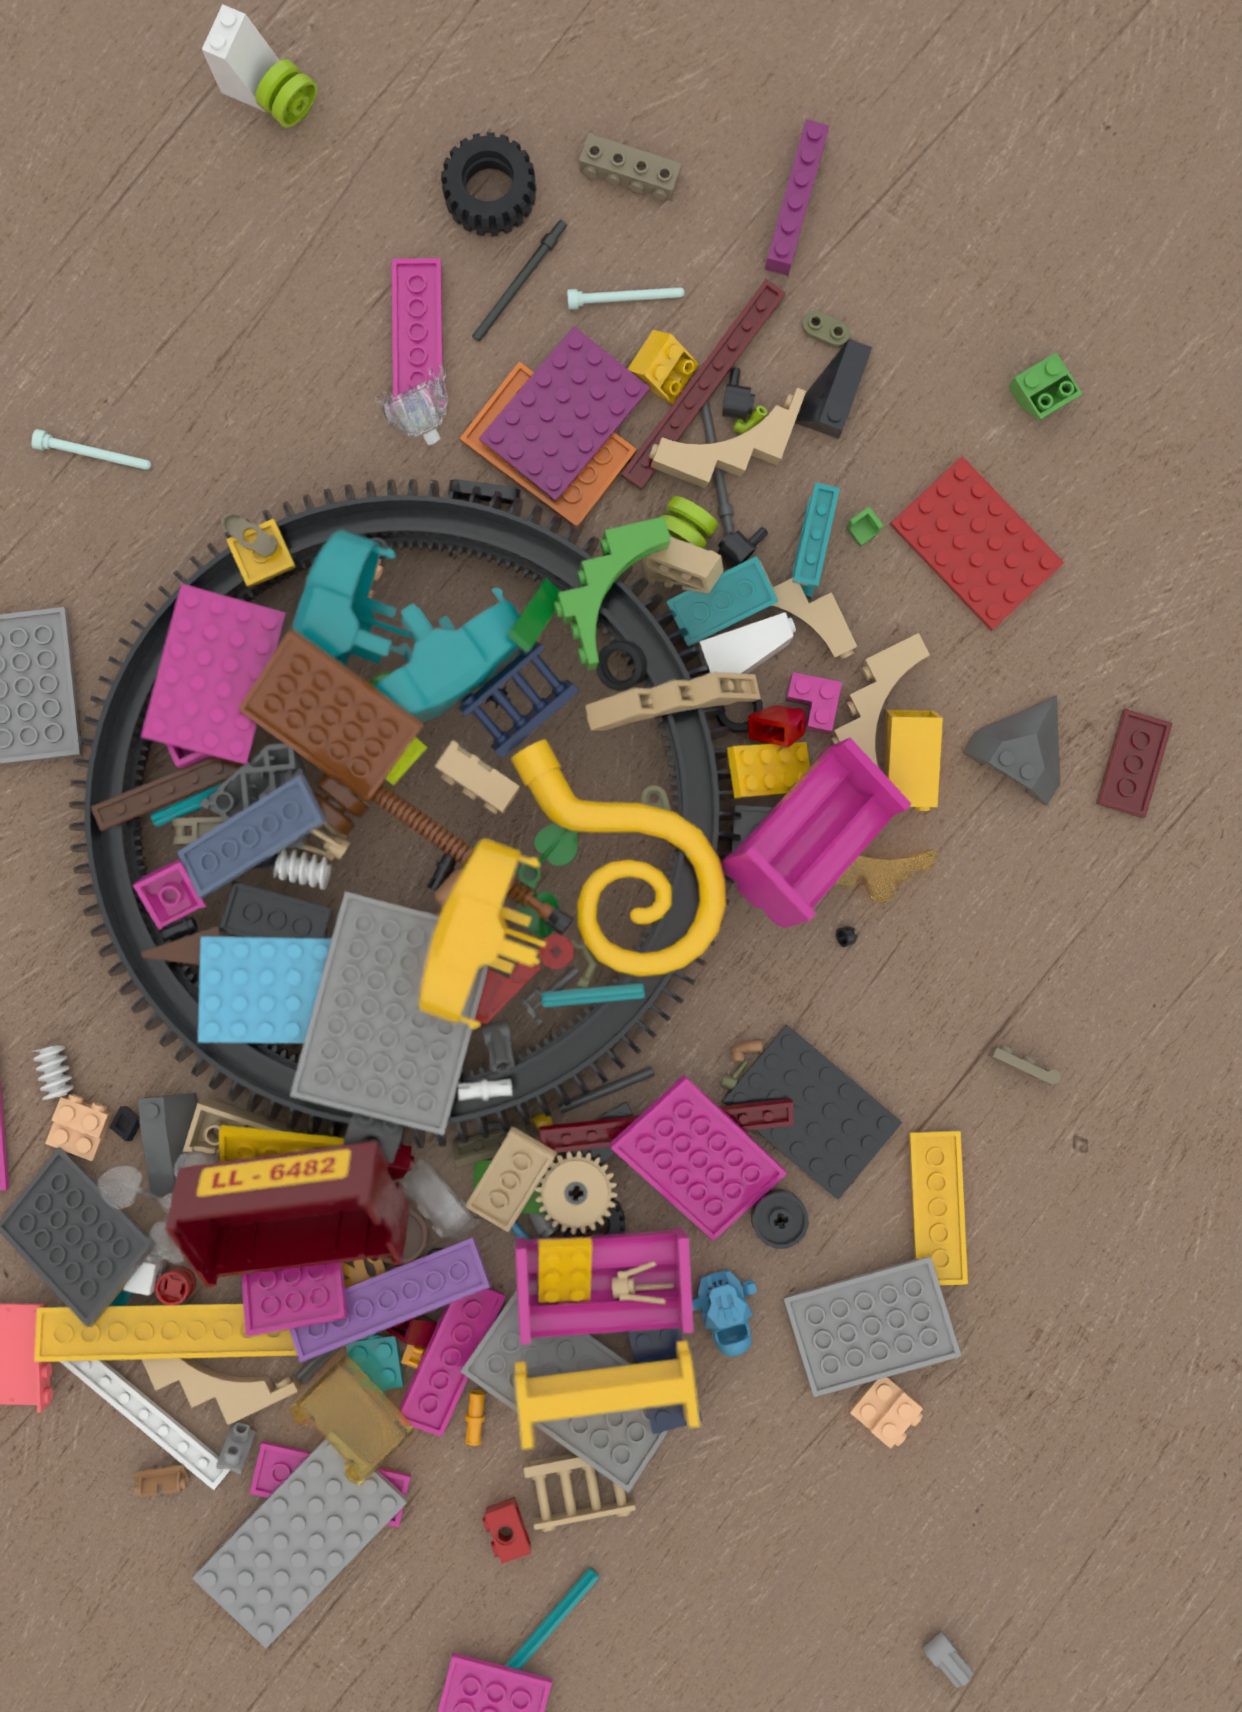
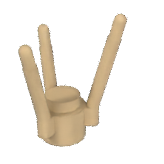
[297,822,350,861]
[612,1261,674,1304]

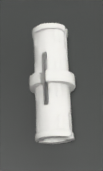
[458,1079,512,1100]

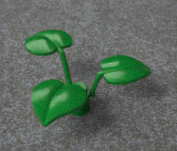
[460,824,578,939]

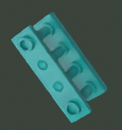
[791,482,840,598]

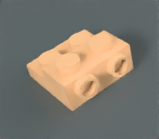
[45,1093,113,1161]
[849,1377,923,1449]

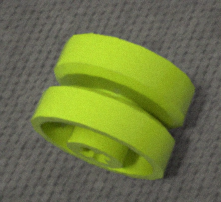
[255,59,318,128]
[659,496,718,549]

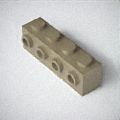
[579,133,682,201]

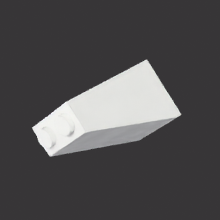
[202,4,280,111]
[698,612,796,674]

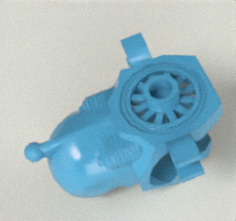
[692,1269,757,1357]

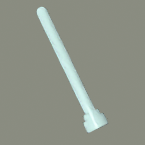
[567,287,685,310]
[31,429,151,470]

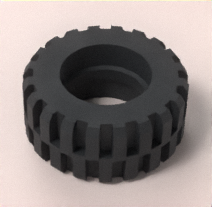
[441,132,536,237]

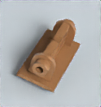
[133,1465,190,1498]

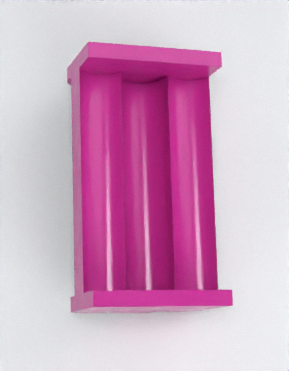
[721,737,912,928]
[514,1227,693,1345]

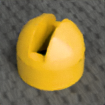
[531,1113,552,1132]

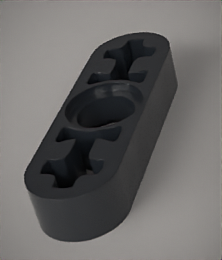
[448,479,521,504]

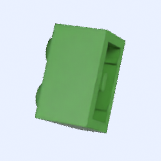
[1008,352,1082,420]

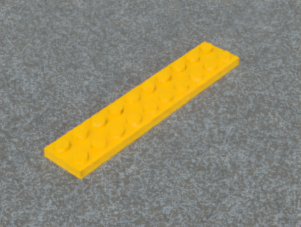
[34,1304,297,1362]

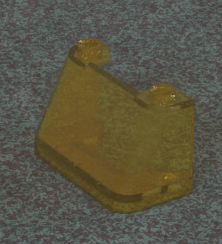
[288,1357,414,1486]

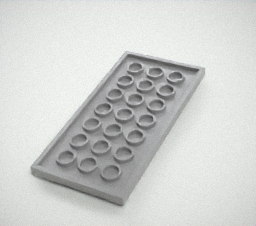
[460,1289,669,1493]
[192,1429,408,1648]

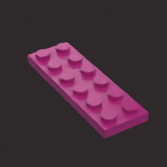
[392,258,443,407]
[394,1288,506,1437]
[250,1441,411,1528]

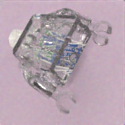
[374,365,448,445]

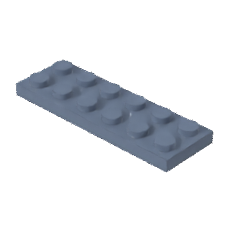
[177,775,327,898]

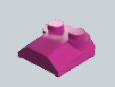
[133,859,206,930]

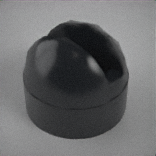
[836,926,858,947]

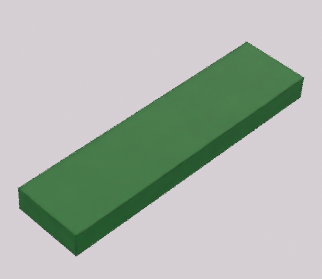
[507,578,561,652]

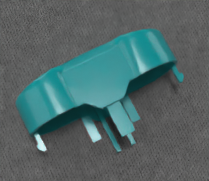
[292,530,412,667]
[374,588,521,723]

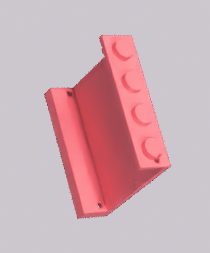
[0,1303,54,1413]

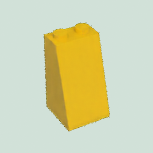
[884,709,943,811]

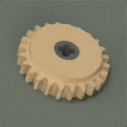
[535,1150,617,1234]

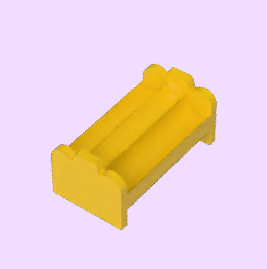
[515,1340,700,1449]

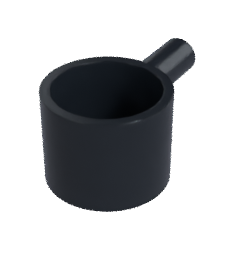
[722,367,755,420]
[717,527,768,568]

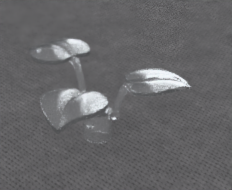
[97,1150,218,1265]

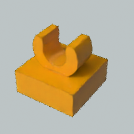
[401,1345,426,1369]

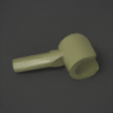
[720,1059,749,1090]

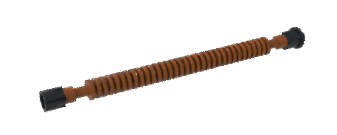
[370,783,574,935]

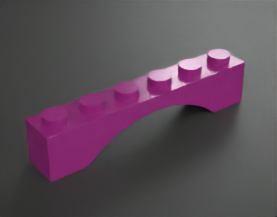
[765,119,829,276]

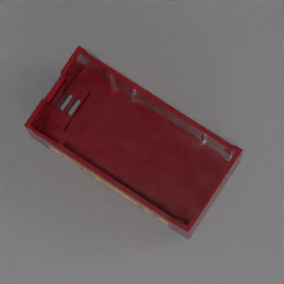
[165,1141,410,1288]

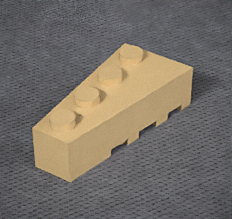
[183,1098,301,1154]

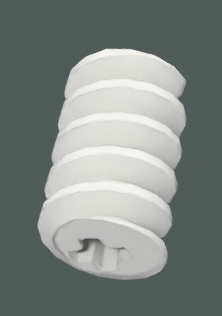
[274,848,332,890]
[32,1045,74,1100]

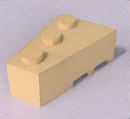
[642,535,724,594]
[435,740,521,814]

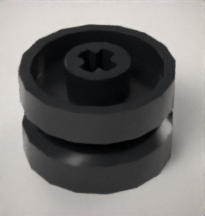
[750,1188,809,1249]

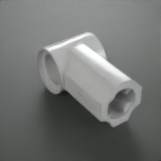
[922,1631,973,1688]

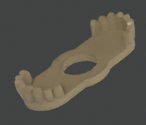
[221,512,277,557]

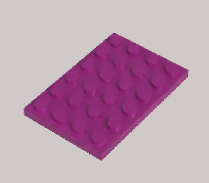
[479,326,650,503]

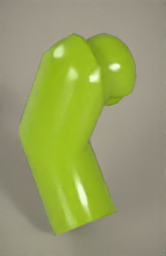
[733,406,767,435]

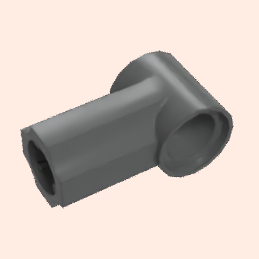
[482,1020,515,1073]

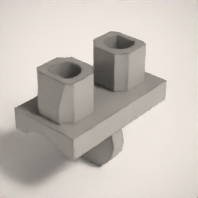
[216,1422,256,1474]

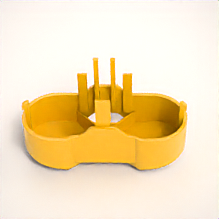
[418,838,546,1029]

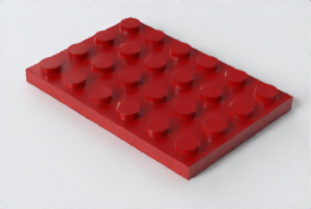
[889,456,1064,631]

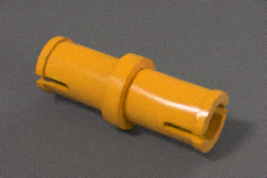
[465,1390,485,1446]

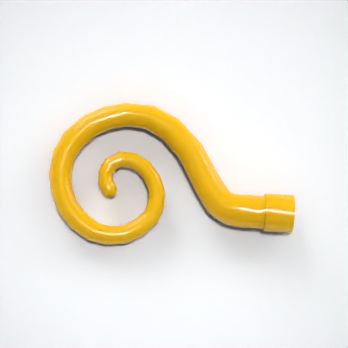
[511,739,726,977]

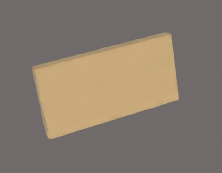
[465,1126,557,1232]

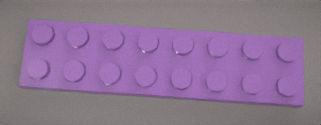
[290,1238,492,1362]

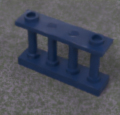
[458,641,579,759]

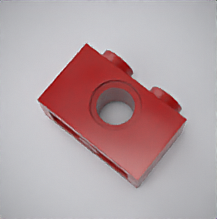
[482,1497,532,1564]

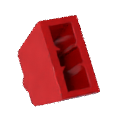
[748,705,805,748]

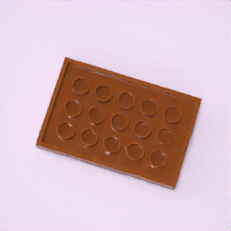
[237,628,424,802]

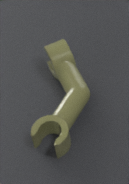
[572,938,598,989]

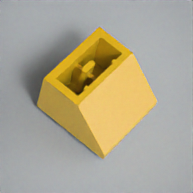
[628,330,699,404]

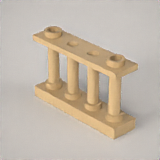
[524,1453,636,1532]

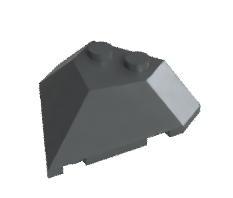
[962,696,1060,805]
[199,743,307,849]

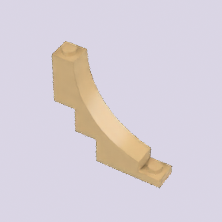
[649,388,806,489]
[759,560,857,659]
[585,672,761,731]
[142,1358,302,1425]

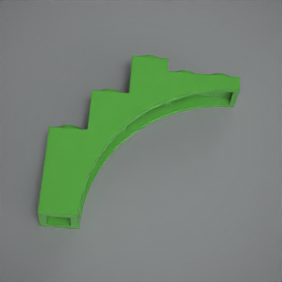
[554,517,671,671]

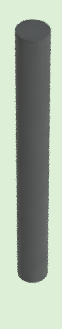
[558,1067,655,1113]

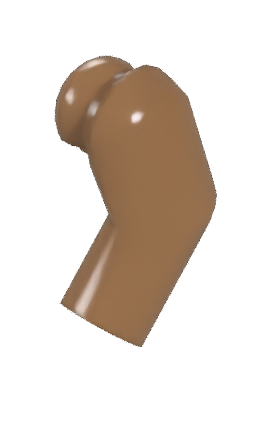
[729,1040,763,1063]

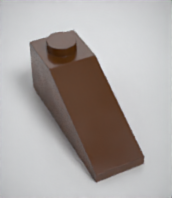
[141,927,221,965]

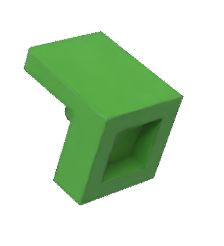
[846,507,884,547]

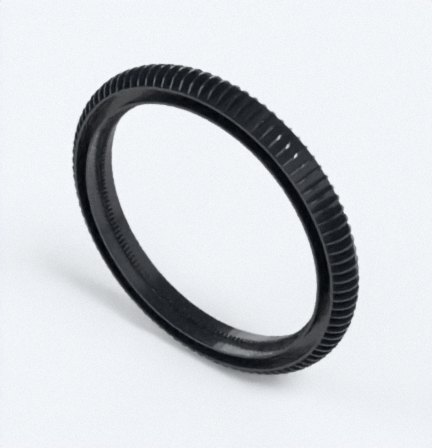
[69,479,742,1149]

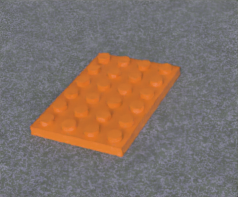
[459,362,637,526]

